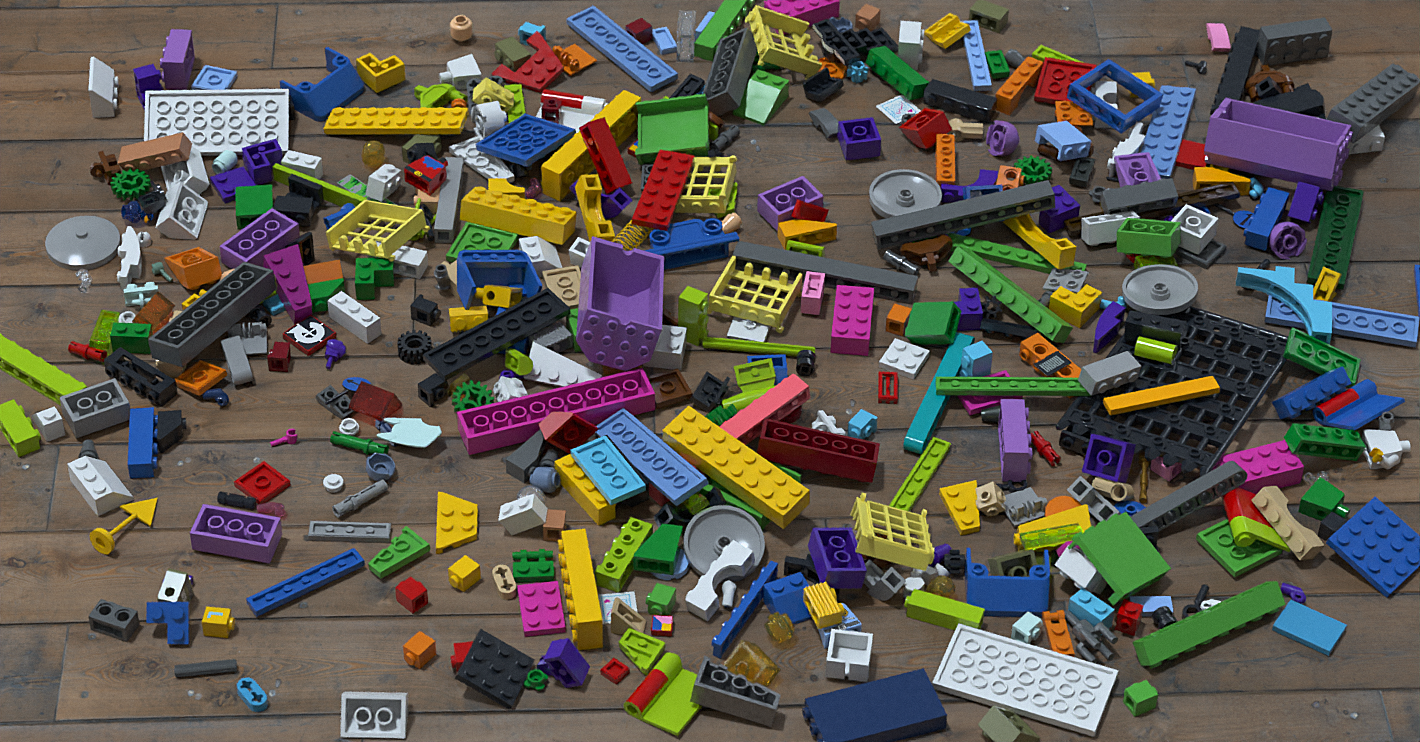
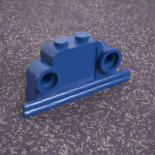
[644,218,739,270]

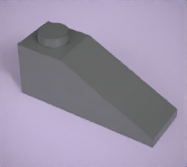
[506,429,547,484]

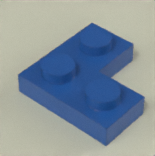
[146,602,190,644]

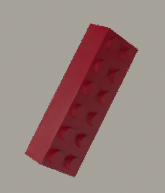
[757,418,880,483]

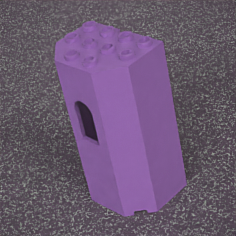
[1204,98,1353,191]
[576,236,664,371]

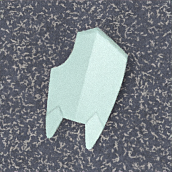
[377,418,442,448]

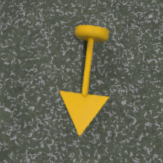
[90,498,157,555]

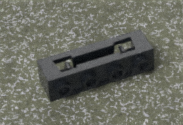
[104,347,178,407]

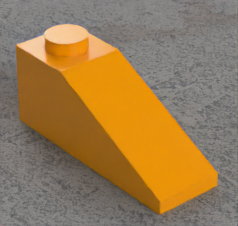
[1192,167,1251,195]
[777,219,837,250]

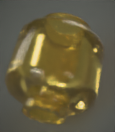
[361,141,385,167]
[926,575,956,599]
[764,611,795,644]

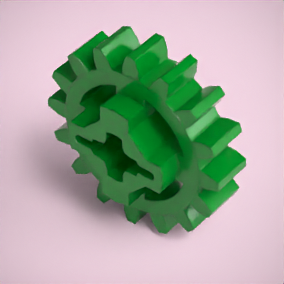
[1014,155,1052,185]
[111,169,151,201]
[452,380,494,412]
[704,403,738,426]

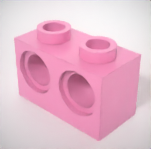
[801,271,825,315]

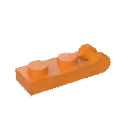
[1042,610,1075,657]

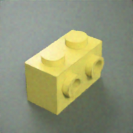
[472,77,514,112]

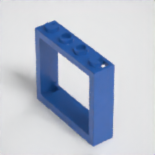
[1067,59,1163,134]

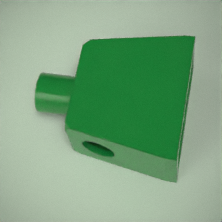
[1298,477,1351,521]

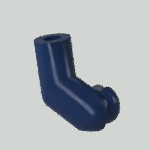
[203,388,229,406]

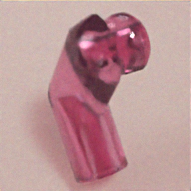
[525,178,542,199]
[256,502,285,517]

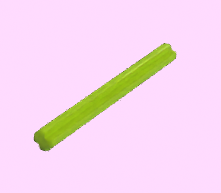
[702,337,815,357]

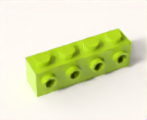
[595,517,653,593]

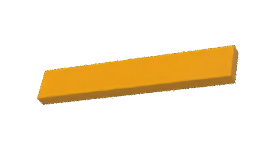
[1103,376,1220,415]

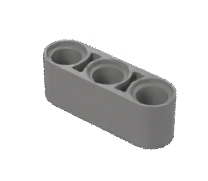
[220,335,253,386]

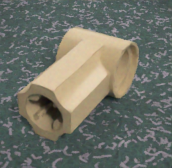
[948,119,983,142]
[1092,476,1134,501]

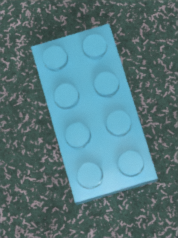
[571,436,646,505]

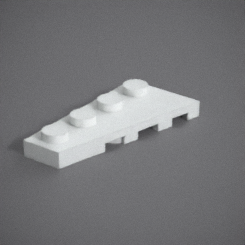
[449,135,515,183]
[524,342,603,387]

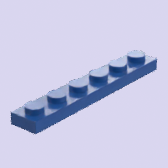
[246,548,365,617]
[711,561,778,659]

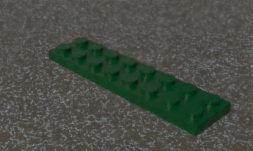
[1306,186,1364,290]

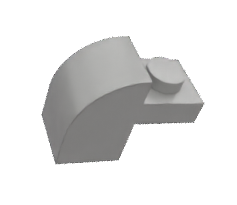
[863,559,906,600]

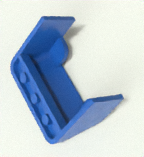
[280,47,364,122]
[457,250,543,310]
[964,548,1050,618]

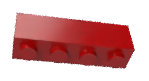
[579,117,632,194]

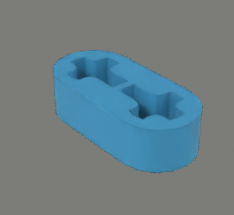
[237,678,268,712]

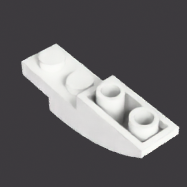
[1107,122,1145,177]
[117,226,142,290]

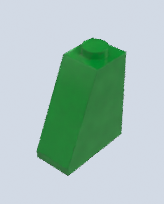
[633,524,683,576]

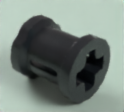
[249,304,272,327]

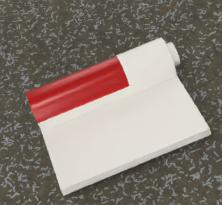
[536,89,608,133]

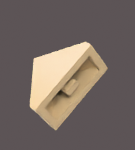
[611,597,646,635]

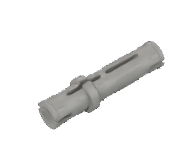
[332,479,388,517]

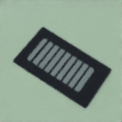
[1034,351,1071,376]

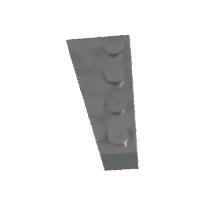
[690,656,781,726]

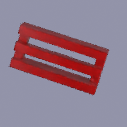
[878,371,898,404]

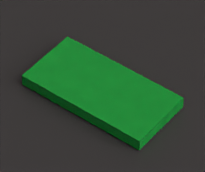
[1283,327,1361,388]

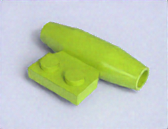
[721,358,776,414]

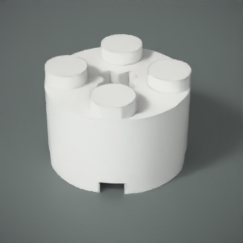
[471,101,507,139]

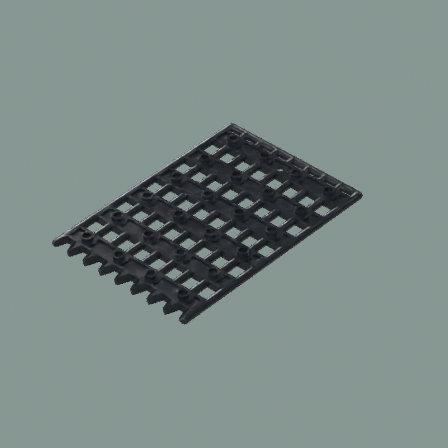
[1056,306,1288,477]

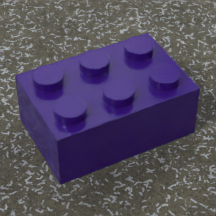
[808,527,867,589]

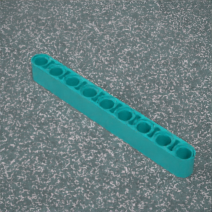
[903,332,975,454]

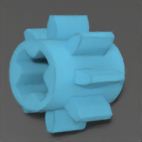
[847,61,868,83]

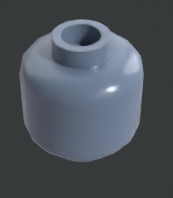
[530,467,561,493]

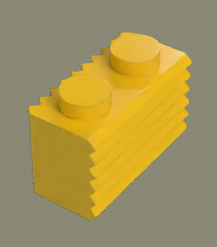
[449,306,488,332]
[803,582,844,629]

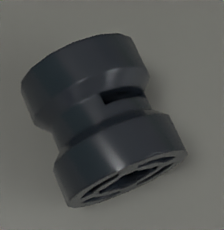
[796,350,816,376]
[1151,606,1178,630]

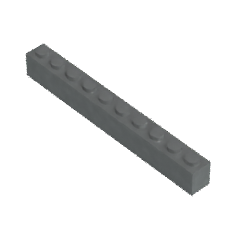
[871,180,1055,249]
[732,241,918,304]

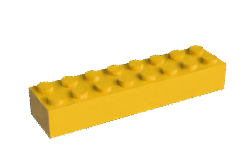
[541,90,641,201]
[662,405,810,529]

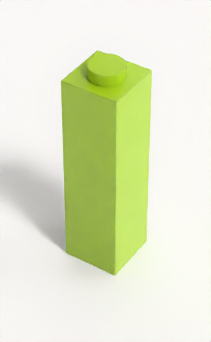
[904,589,985,630]

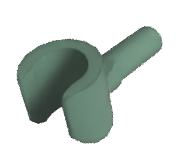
[151,262,173,283]

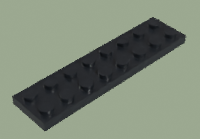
[423,288,571,381]

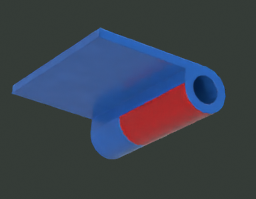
[1313,379,1405,430]

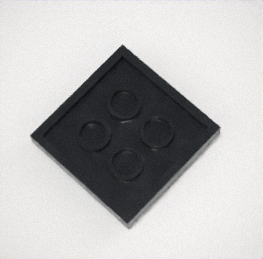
[455,629,535,710]

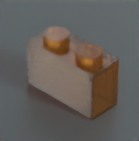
[132,291,175,332]

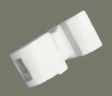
[903,566,938,599]

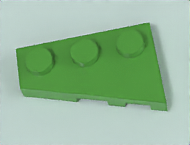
[368,526,430,579]

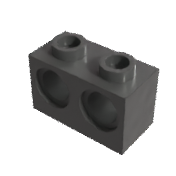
[88,599,140,642]

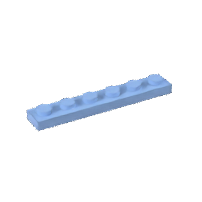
[961,20,992,91]

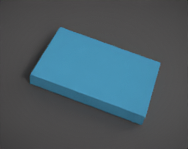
[1272,599,1347,656]

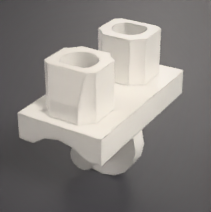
[812,410,845,436]

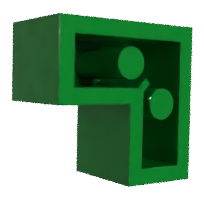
[355,258,395,300]

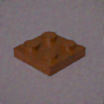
[647,368,693,409]

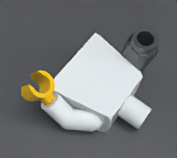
[1361,412,1411,470]

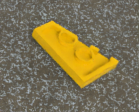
[939,480,980,536]

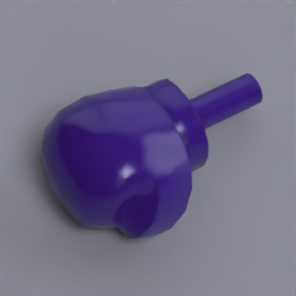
[325,339,347,369]

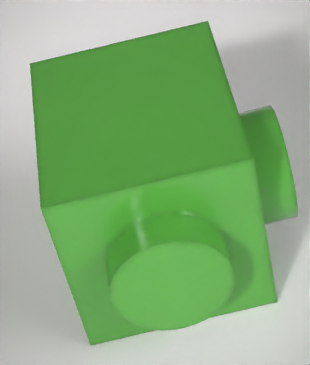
[646,583,676,616]
[1123,680,1158,717]

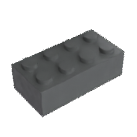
[1256,18,1333,66]

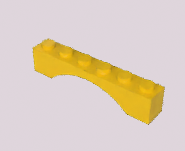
[1002,214,1076,269]

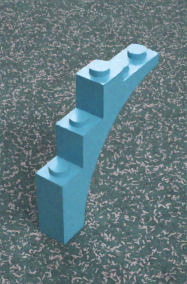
[1236,266,1332,345]

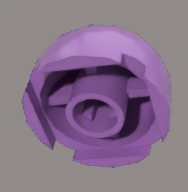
[986,120,1020,156]
[1269,222,1307,260]

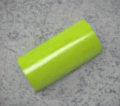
[786,240,825,257]
[1134,336,1177,364]
[505,348,533,375]

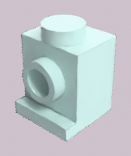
[1011,612,1043,644]

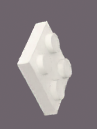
[879,338,930,380]

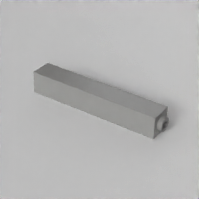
[434,157,464,243]

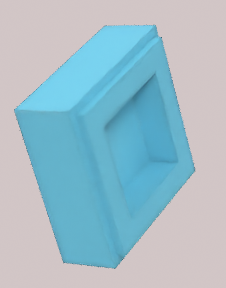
[263,294,286,316]

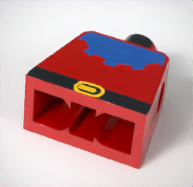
[404,156,448,196]

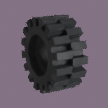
[397,330,432,365]

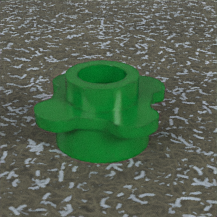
[524,669,548,690]

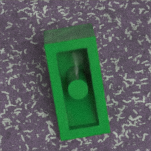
[307,278,345,313]

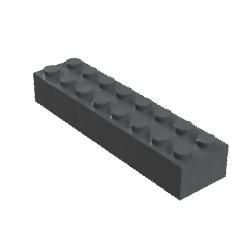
[1326,64,1420,144]
[148,262,277,367]

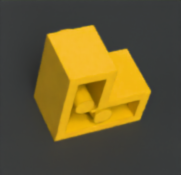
[356,53,406,93]
[1049,284,1102,328]

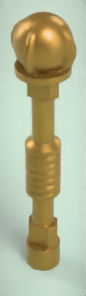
[1139,451,1151,503]

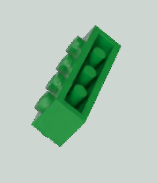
[866,46,929,100]
[1284,423,1366,461]

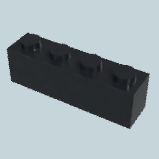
[923,79,997,123]

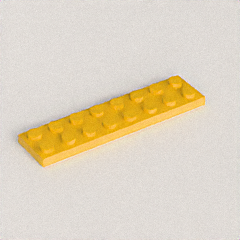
[323,107,469,134]

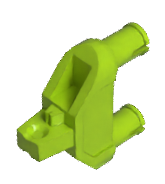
[414,84,468,108]

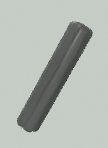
[174,659,237,677]

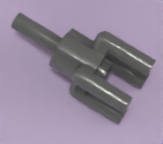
[1064,610,1118,664]

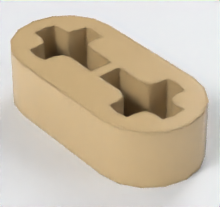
[492,565,516,600]

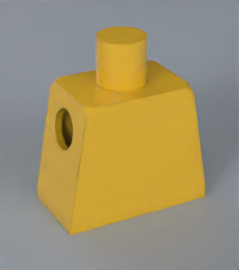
[475,285,523,308]

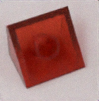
[349,381,402,421]

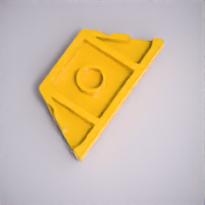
[436,492,478,554]

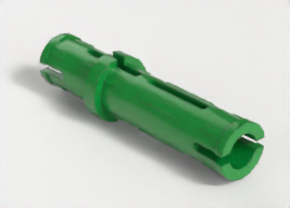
[330,431,389,455]

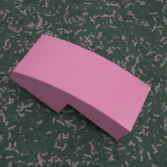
[1206,23,1231,52]

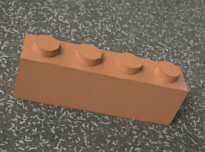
[118,132,192,171]

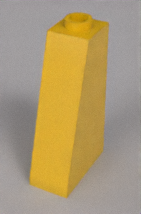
[1013,504,1091,552]

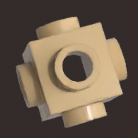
[975,482,1006,517]

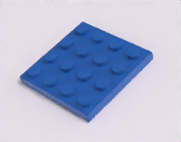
[476,114,576,166]
[1326,497,1420,598]

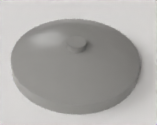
[869,169,942,218]
[45,216,121,271]
[1122,264,1198,315]
[683,505,765,583]

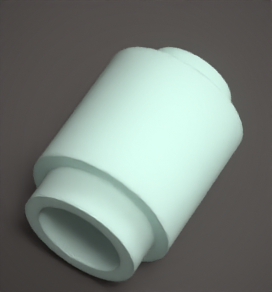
[212,150,238,175]

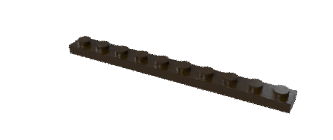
[1064,181,1240,237]

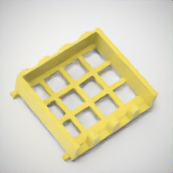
[745,5,822,80]
[674,155,737,213]
[326,200,430,262]
[707,256,803,333]
[850,492,935,571]

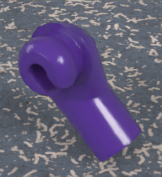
[1280,583,1306,604]

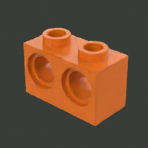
[996,165,1024,191]

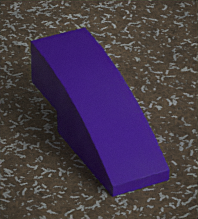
[1093,301,1125,354]

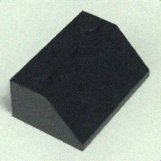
[1124,310,1189,351]

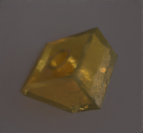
[723,640,781,687]

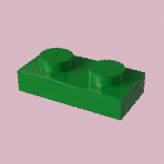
[985,50,1010,79]

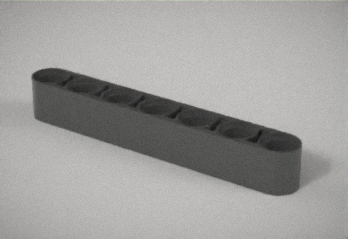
[1130,461,1247,531]

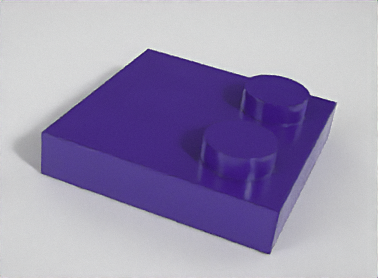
[210,166,256,204]

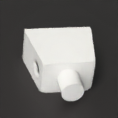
[439,54,482,90]

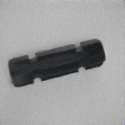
[217,491,256,509]

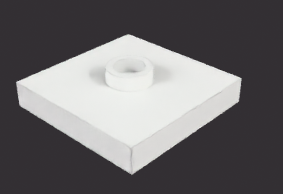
[727,317,771,342]

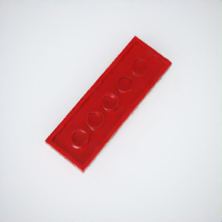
[632,150,695,231]

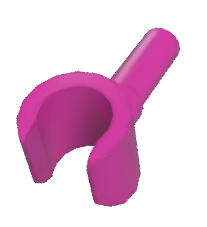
[270,429,298,447]

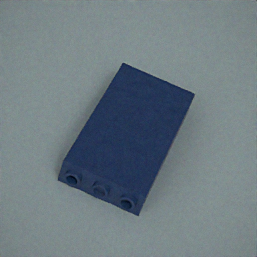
[802,668,947,742]

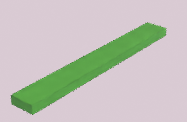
[935,377,1091,396]

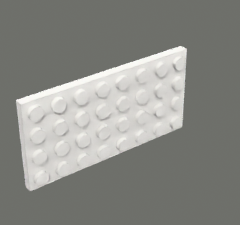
[144,89,289,156]
[932,623,1118,737]

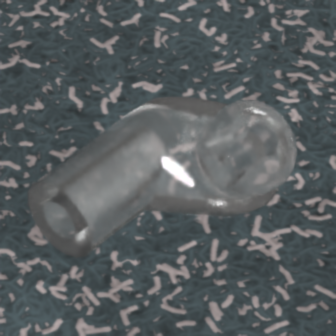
[76,269,93,293]
[1304,471,1329,486]

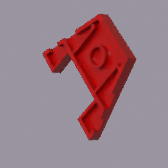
[491,31,564,93]

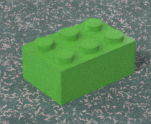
[1117,218,1181,258]

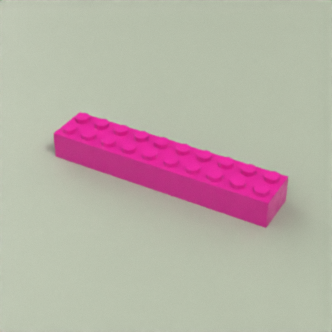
[457,368,655,455]

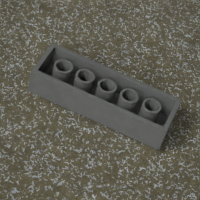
[703,27,757,116]

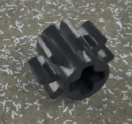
[509,162,532,178]
[981,296,1002,318]
[944,550,965,574]

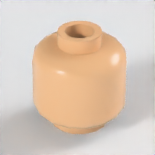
[450,15,473,41]

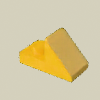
[1313,267,1342,302]

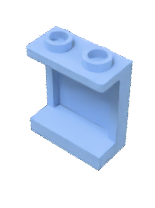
[1035,121,1091,161]

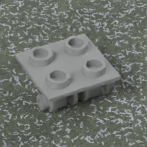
[1043,268,1089,294]
[227,322,267,355]
[1004,487,1048,527]

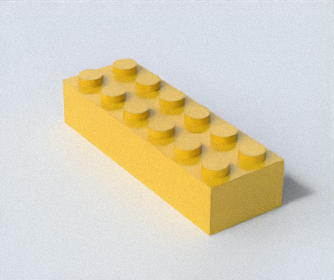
[460,187,577,245]
[558,529,603,650]

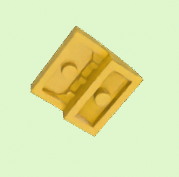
[924,13,971,49]

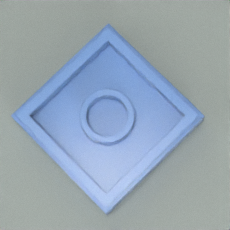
[191,65,238,90]

